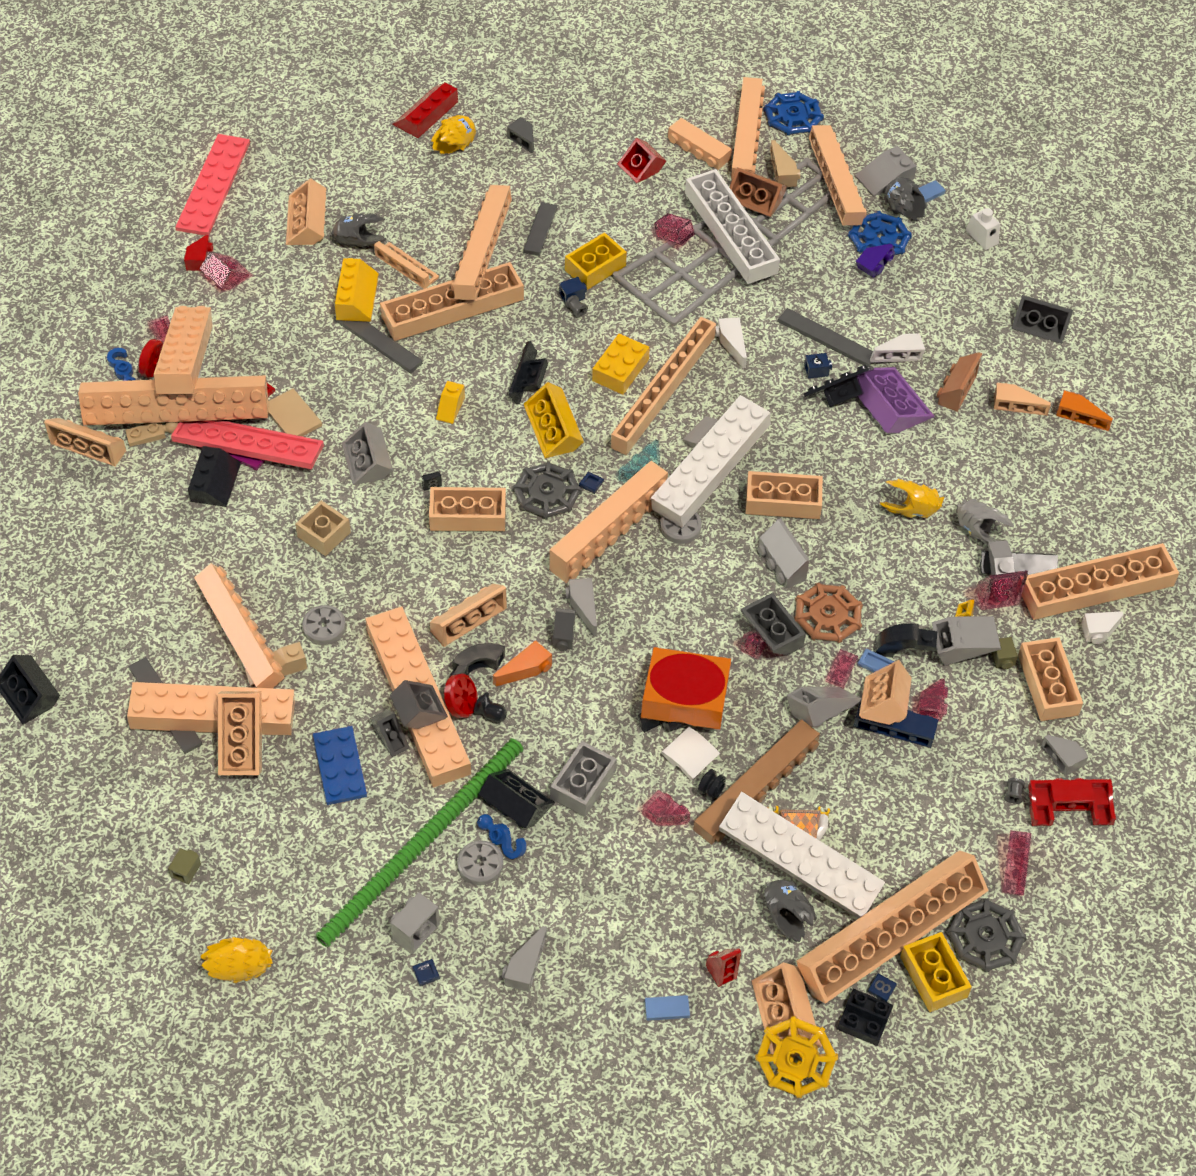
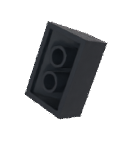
[188,446,241,507]
[0,655,60,725]
[478,769,555,828]

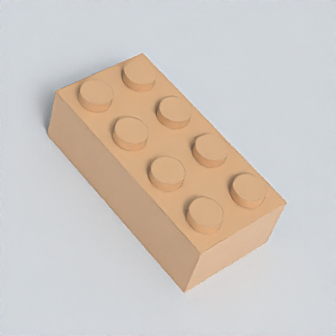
[745,471,823,519]
[429,487,506,531]
[1018,637,1083,721]
[218,691,262,775]

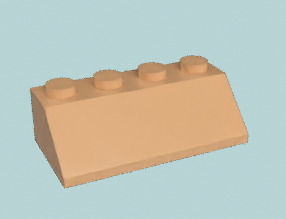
[286,178,326,245]
[44,418,126,467]
[430,584,507,647]
[859,660,912,725]
[752,962,822,1057]

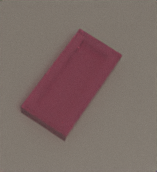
[826,649,858,689]

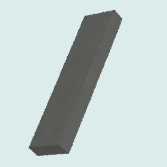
[523,202,558,256]

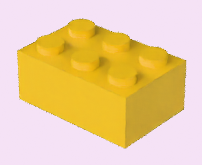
[565,232,627,290]
[592,333,650,395]
[900,932,972,1013]

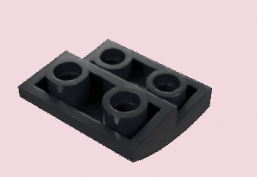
[837,988,894,1046]

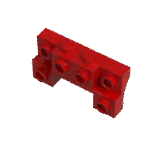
[1028,778,1116,826]

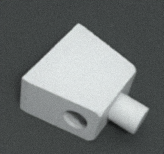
[966,208,1000,250]

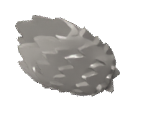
[957,499,1014,545]

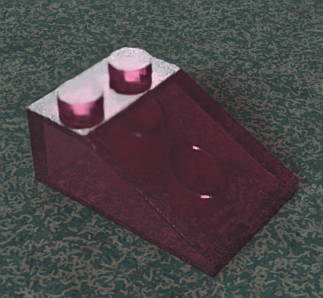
[975,570,1028,610]

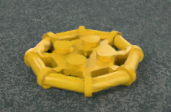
[755,1016,838,1098]

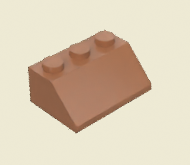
[729,167,787,217]
[937,352,982,412]

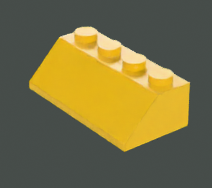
[335,258,379,322]
[523,382,584,458]

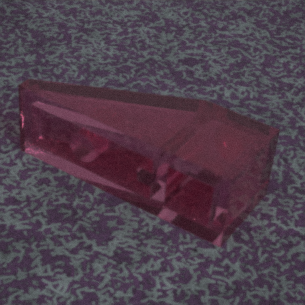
[1003,830,1033,896]

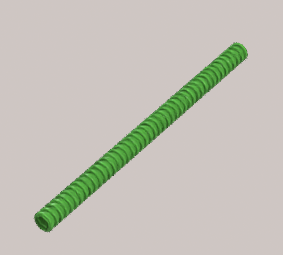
[316,738,524,947]

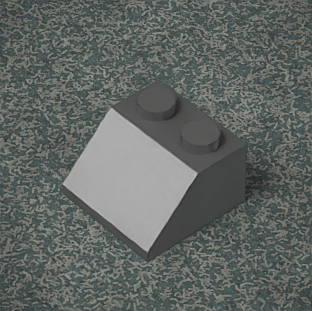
[390,680,448,729]

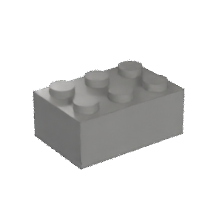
[550,741,617,817]

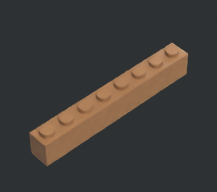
[693,719,820,845]

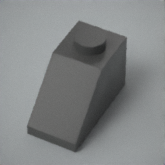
[507,117,534,153]
[553,608,576,651]
[370,709,410,757]

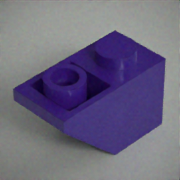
[856,244,895,278]

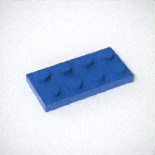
[313,726,367,805]

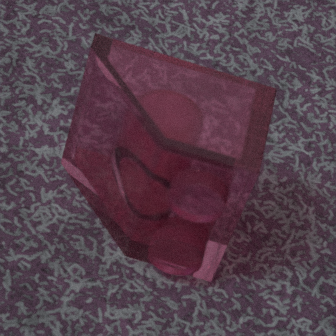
[200,251,253,290]

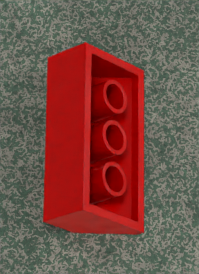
[393,82,458,138]

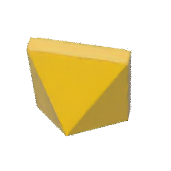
[955,599,974,617]

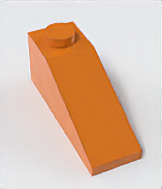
[1056,390,1113,431]
[493,640,552,686]

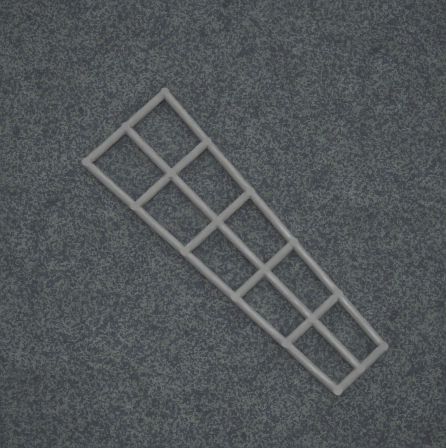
[613,158,832,326]

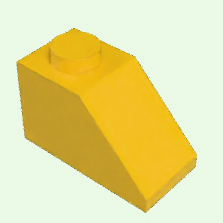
[436,381,465,424]

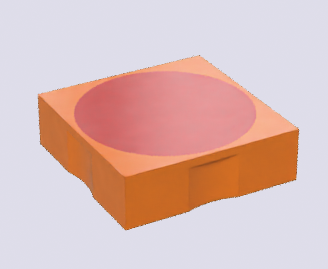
[641,647,731,730]

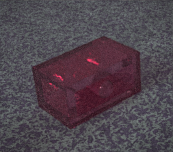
[654,213,695,245]

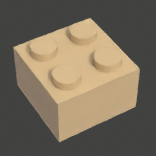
[295,500,351,556]

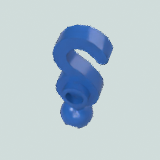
[107,348,136,381]
[477,814,526,859]

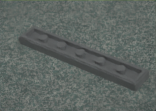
[778,308,873,367]
[334,315,423,374]
[128,657,203,754]

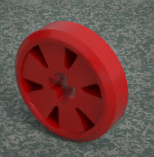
[138,339,163,379]
[444,674,478,718]

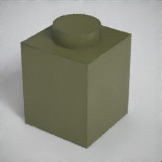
[991,637,1018,669]
[168,848,201,885]

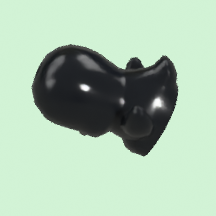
[474,692,507,723]

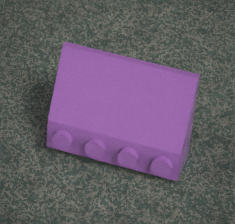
[856,367,934,433]

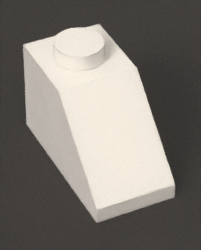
[1081,611,1123,644]

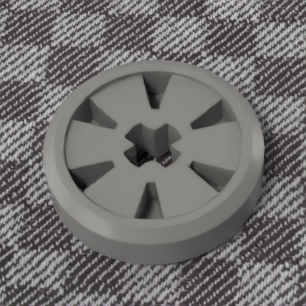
[660,512,702,544]
[302,605,346,645]
[457,840,503,885]

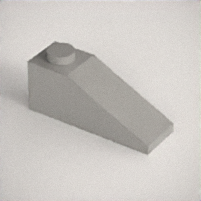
[565,578,597,636]
[502,926,547,992]

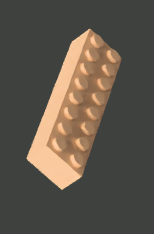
[380,262,524,341]
[154,306,213,394]
[550,461,668,583]
[1019,543,1179,620]
[127,682,295,735]

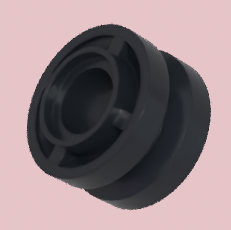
[697,769,726,801]

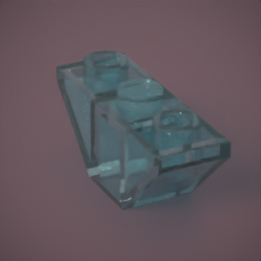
[618,439,660,483]

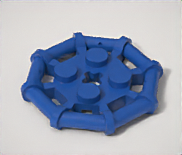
[763,91,824,136]
[848,211,912,255]

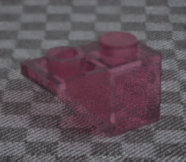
[918,678,948,721]
[642,789,690,826]

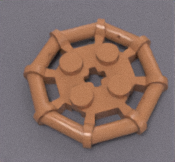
[794,582,863,643]

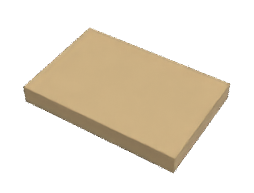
[268,388,323,436]

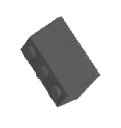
[1011,295,1074,344]
[740,593,806,655]

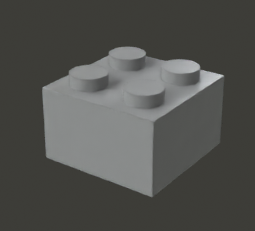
[390,892,440,954]

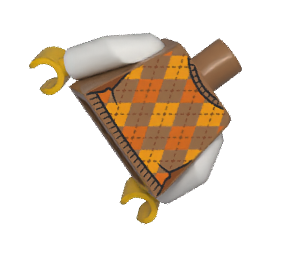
[767,806,830,841]

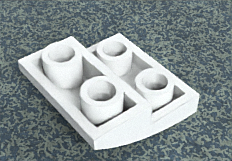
[661,727,720,780]

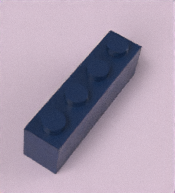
[853,702,939,748]

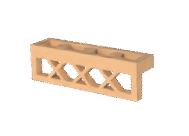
[374,241,439,289]

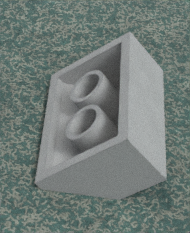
[342,422,393,485]
[757,518,809,589]

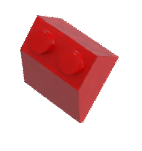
[617,137,667,183]

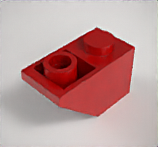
[184,235,213,271]

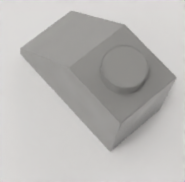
[988,540,1015,580]
[1041,735,1088,776]

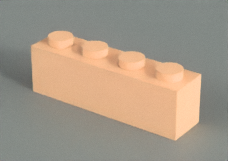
[668,118,732,170]

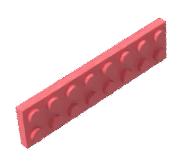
[175,134,250,236]
[171,420,324,470]

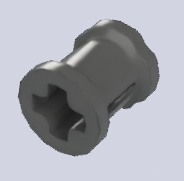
[565,295,588,318]
[1004,778,1025,804]

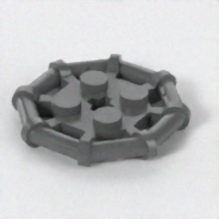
[512,461,582,519]
[946,898,1027,972]

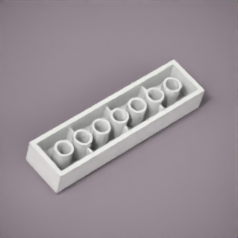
[685,169,780,284]
[651,395,771,528]
[719,792,885,919]

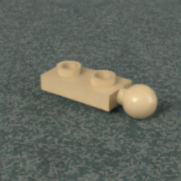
[125,422,179,447]

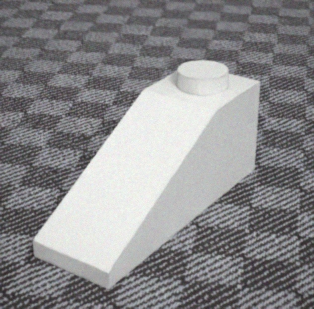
[715,317,747,368]
[870,333,925,362]

